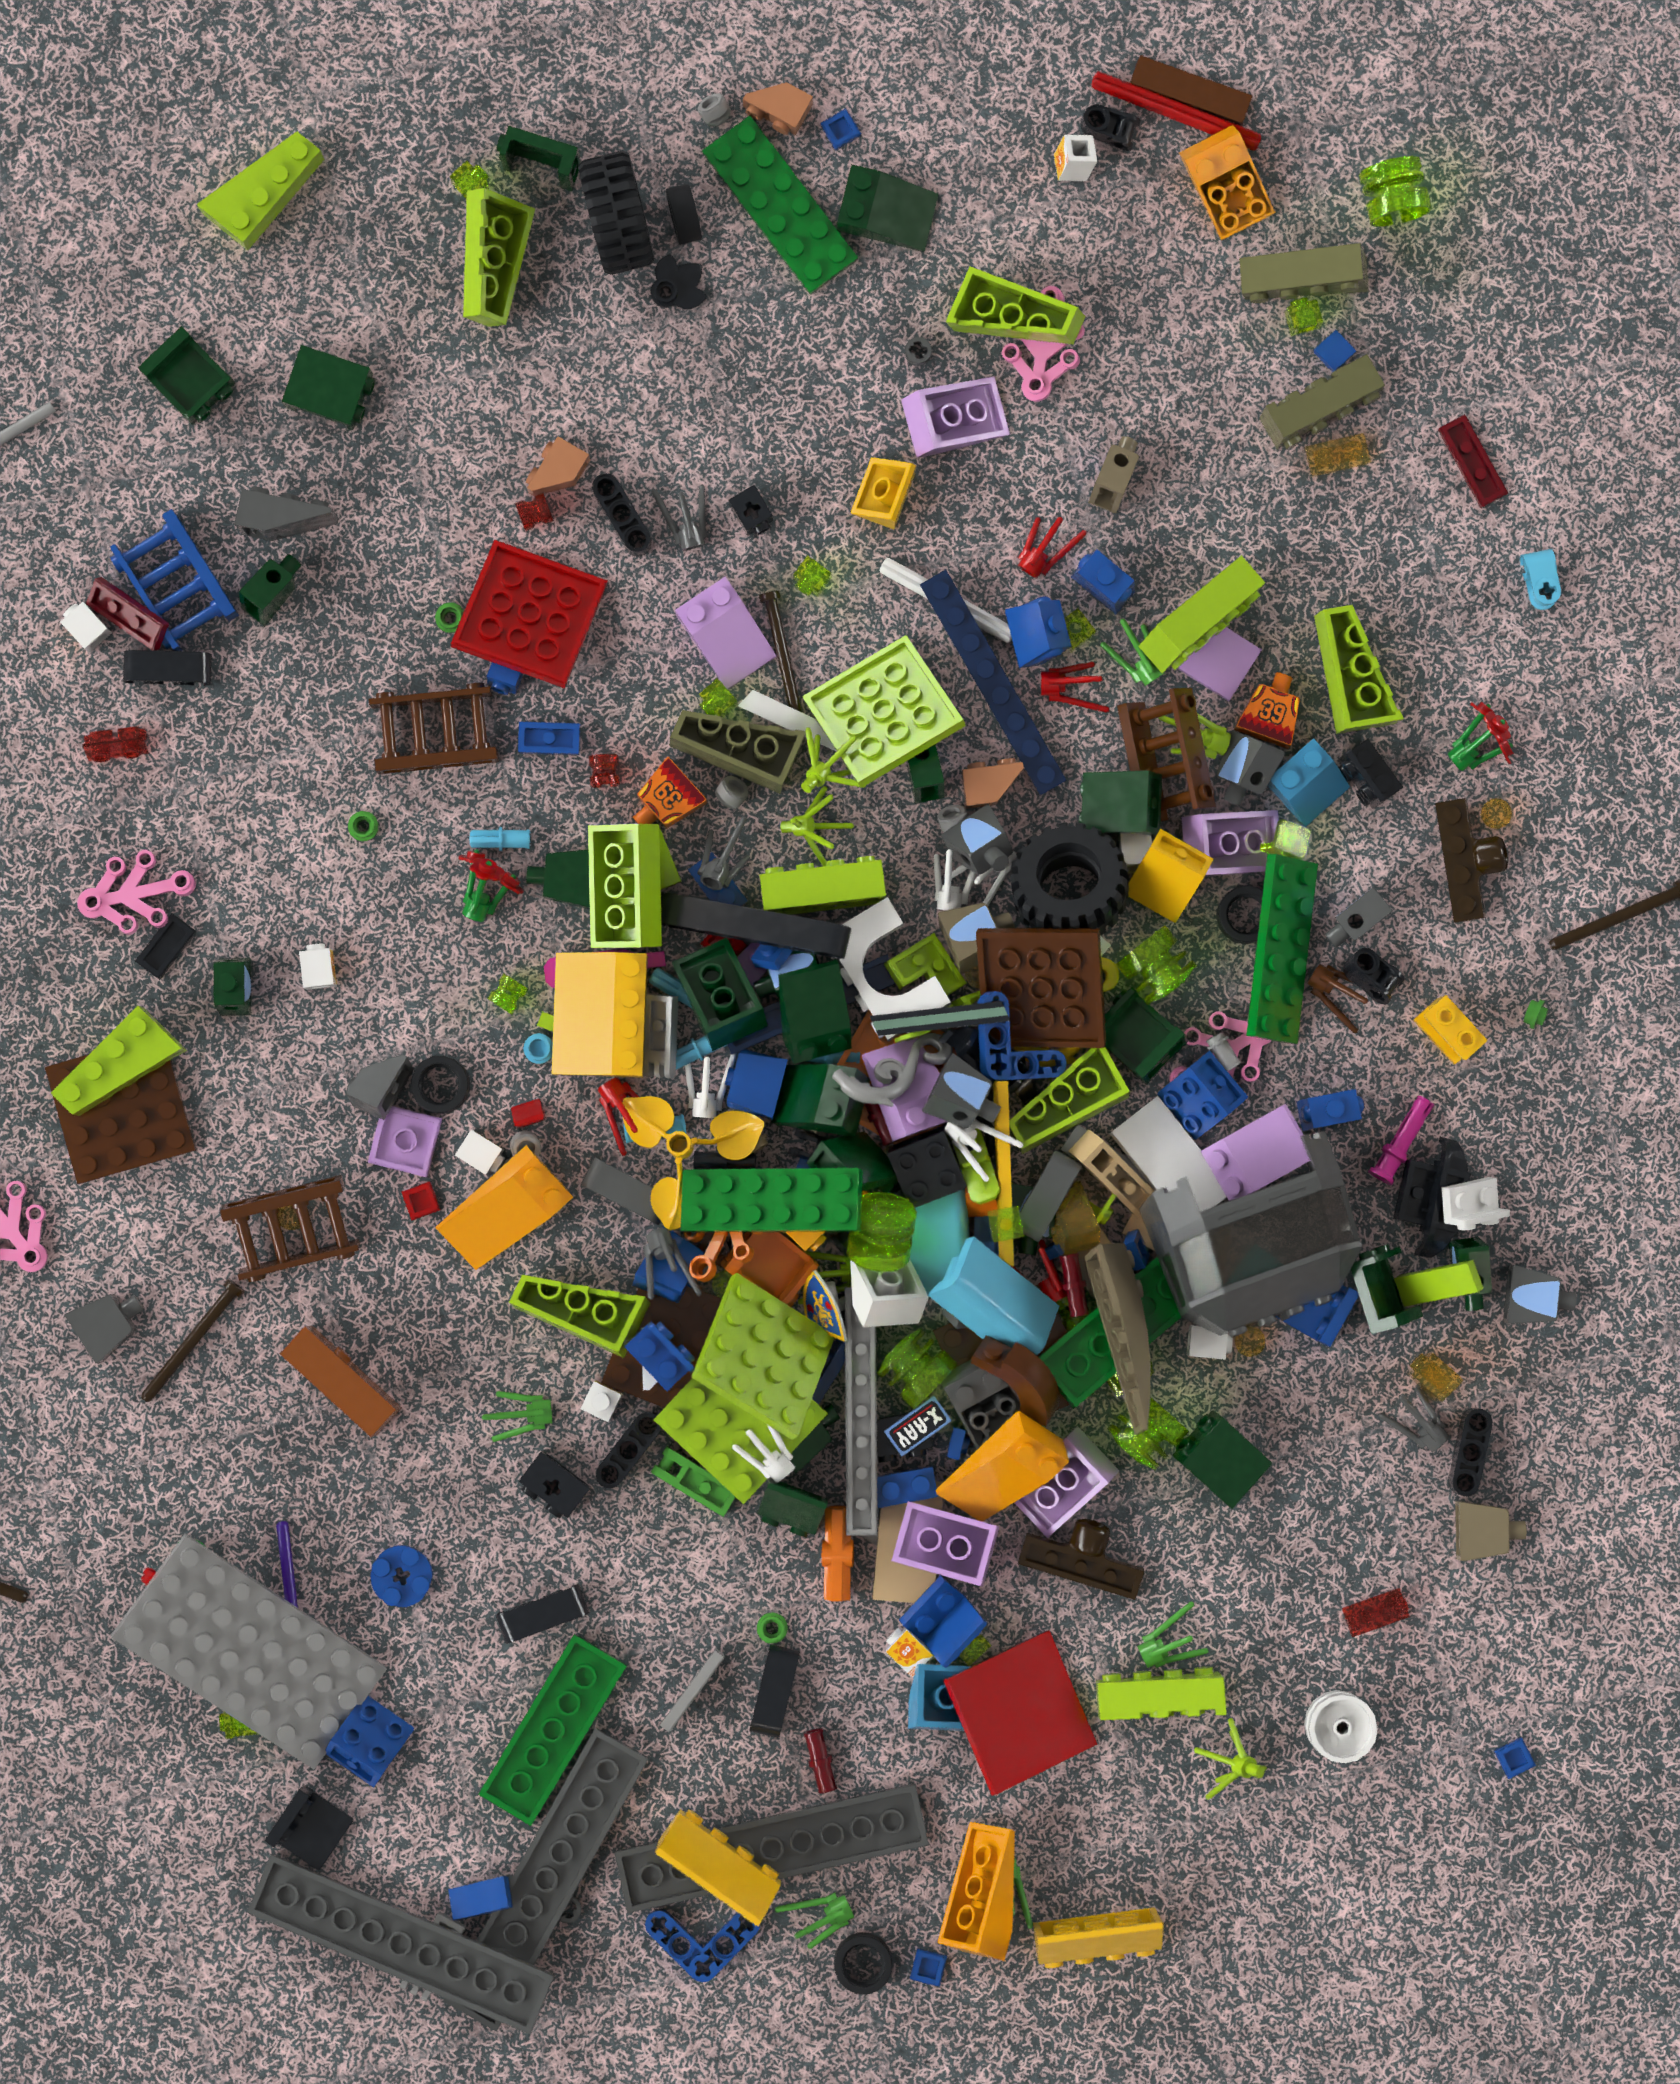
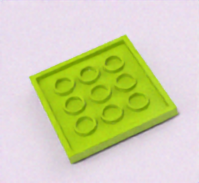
[802,635,966,788]
[691,1273,834,1440]
[654,1378,828,1504]

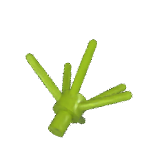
[801,728,866,793]
[780,786,854,866]
[1194,1718,1267,1800]

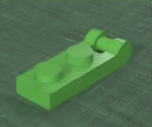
[651,1446,735,1517]

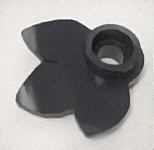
[650,254,707,310]

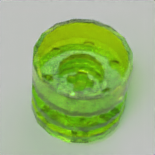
[1359,156,1432,227]
[1115,925,1197,1005]
[846,1192,917,1272]
[876,1327,958,1409]
[1107,1397,1189,1471]

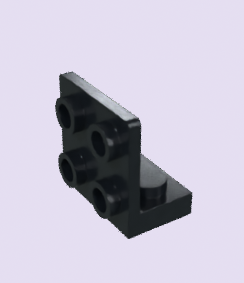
[1338,739,1403,809]
[887,1124,966,1209]
[264,1784,354,1870]

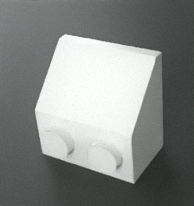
[850,1254,929,1327]

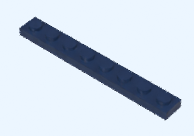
[920,570,1067,796]

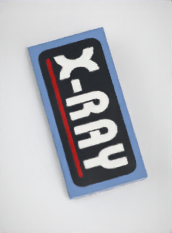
[884,1396,952,1456]

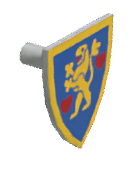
[803,1270,847,1342]

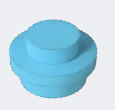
[523,1033,553,1064]

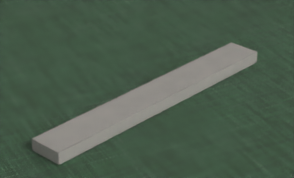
[845,1288,877,1535]

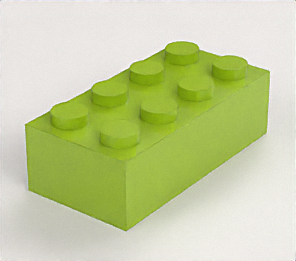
[1139,555,1266,674]
[588,824,662,948]
[759,856,886,915]

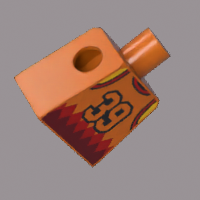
[1234,672,1300,749]
[632,757,708,829]

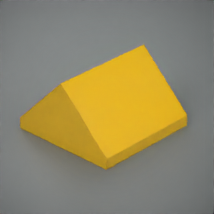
[851,457,916,529]

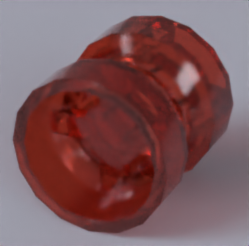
[515,493,553,532]
[588,754,620,788]

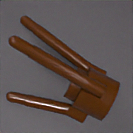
[1307,964,1368,1034]

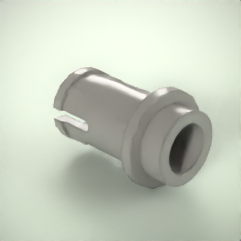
[1206,1032,1241,1071]

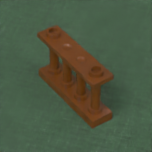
[369,683,499,774]
[1117,688,1216,822]
[220,1175,360,1282]

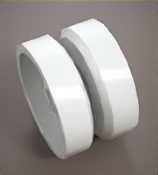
[1304,1690,1378,1763]

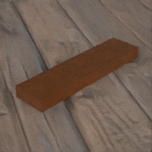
[1130,55,1253,126]

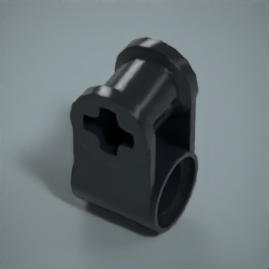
[1080,104,1141,151]
[1343,948,1405,1005]

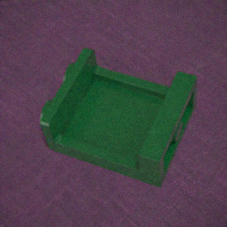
[496,126,581,192]
[138,326,236,425]
[281,345,376,430]
[1079,770,1162,835]
[1105,987,1188,1085]
[807,1131,898,1195]
[1351,1244,1423,1335]
[1173,1410,1272,1509]

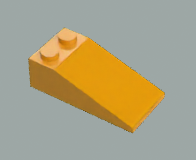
[435,1145,573,1270]
[936,1410,1069,1522]
[937,1822,1015,1961]

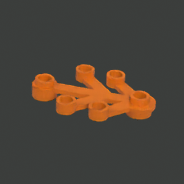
[683,1232,764,1282]

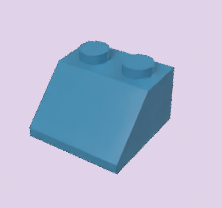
[1267,738,1350,827]
[908,1664,971,1731]

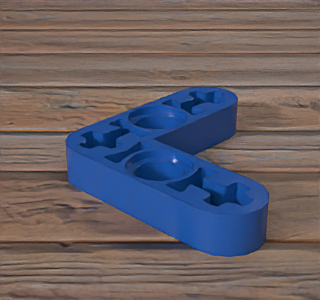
[978,991,1067,1080]
[645,1909,760,1982]

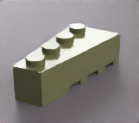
[1239,243,1369,303]
[1259,354,1385,450]
[669,710,806,794]

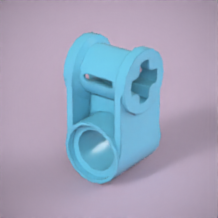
[1520,549,1561,610]

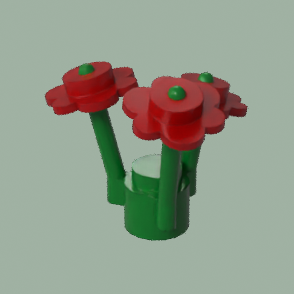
[1447,702,1514,771]
[458,849,524,922]

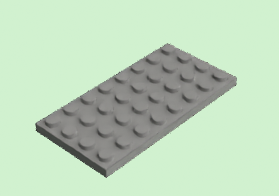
[111,1533,387,1770]

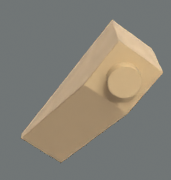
[1068,1129,1154,1219]

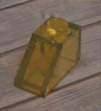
[1051,1181,1101,1256]
[1408,1353,1464,1402]

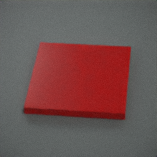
[451,539,608,689]
[943,1630,1097,1795]

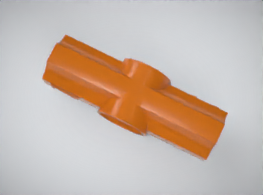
[821,1505,854,1602]

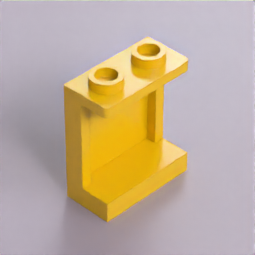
[1128,829,1213,923]
[1413,995,1488,1065]

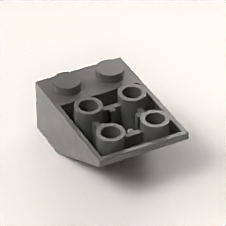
[234,486,339,541]
[938,1359,1020,1449]

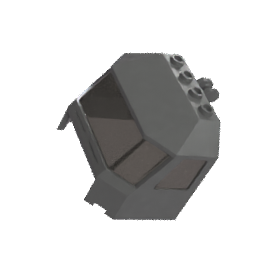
[1139,1131,1362,1338]

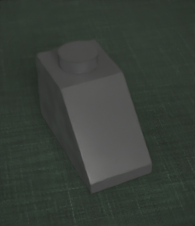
[346,1054,413,1120]

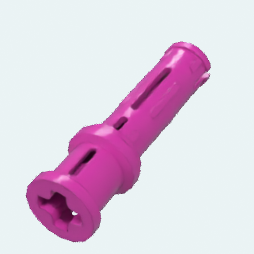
[1368,1095,1435,1185]

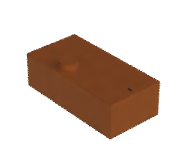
[280,1326,402,1437]

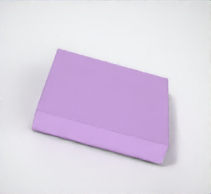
[1178,627,1262,702]
[368,1106,442,1178]

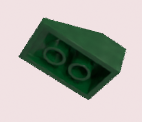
[837,164,939,252]
[672,938,768,1051]
[778,960,852,1064]
[771,1064,870,1137]
[757,1478,828,1538]

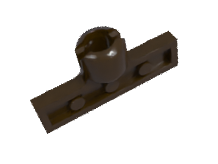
[1435,798,1508,923]
[1018,1519,1144,1600]

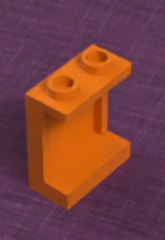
[720,1232,819,1307]

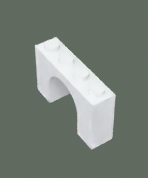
[831,897,951,1041]

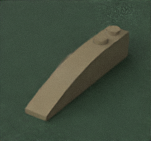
[1083,1243,1151,1435]

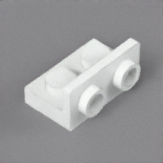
[1442,1177,1510,1230]

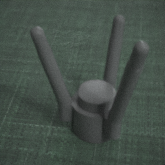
[652,485,708,551]
[697,816,750,890]
[643,1228,702,1300]
[1379,1388,1450,1452]

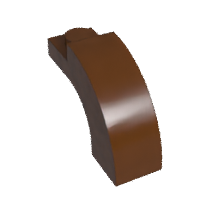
[971,1335,1060,1427]

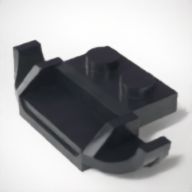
[939,1026,1038,1105]
[1393,1136,1471,1258]

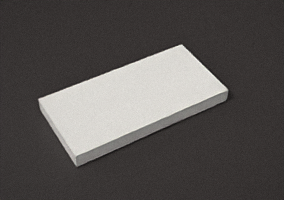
[1110,1096,1227,1212]

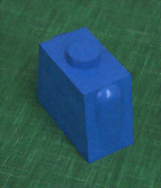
[1070,550,1135,615]
[1005,596,1071,668]
[725,1049,788,1120]
[1296,1089,1364,1131]
[632,1225,704,1303]

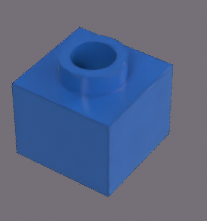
[487,662,523,695]

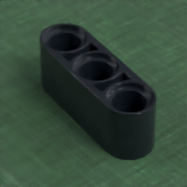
[592,473,652,557]
[123,650,212,686]
[1448,1408,1493,1497]
[596,1411,662,1489]
[496,1584,589,1644]
[749,1644,800,1739]

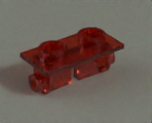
[82,726,149,763]
[1342,1588,1410,1637]

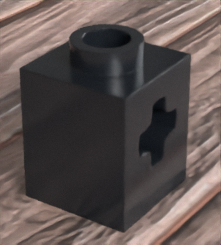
[728,485,773,536]

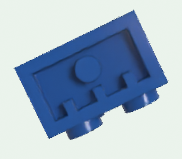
[1157,1050,1248,1140]
[1275,1285,1359,1347]
[624,1321,695,1391]
[899,1575,987,1668]
[325,1696,414,1788]

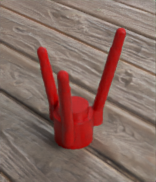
[1017,517,1087,579]
[1041,662,1110,713]
[598,1077,639,1156]
[998,1240,1067,1302]

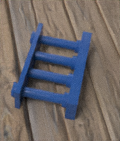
[110,509,239,651]

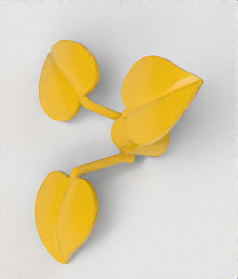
[623,1096,765,1231]

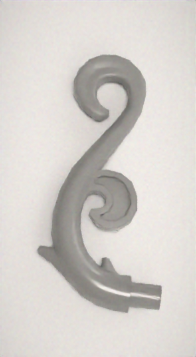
[832,1033,953,1107]

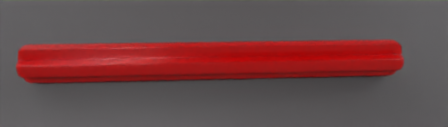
[1091,71,1262,151]

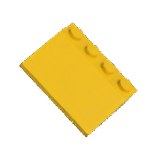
[552,952,648,1078]
[655,1809,781,1926]
[1033,1907,1163,1968]

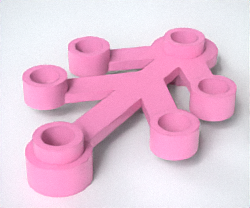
[1002,286,1085,402]
[77,850,196,935]
[1169,1011,1271,1082]
[0,1181,48,1272]

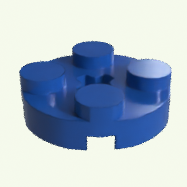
[371,1545,433,1607]

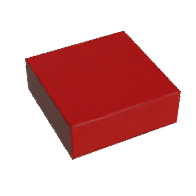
[401,1182,441,1221]

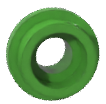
[435,602,464,633]
[348,811,379,842]
[1523,999,1548,1029]
[757,1612,788,1644]

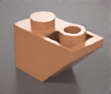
[743,82,813,135]
[526,436,591,496]
[961,758,1023,809]

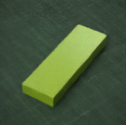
[1394,1260,1484,1307]

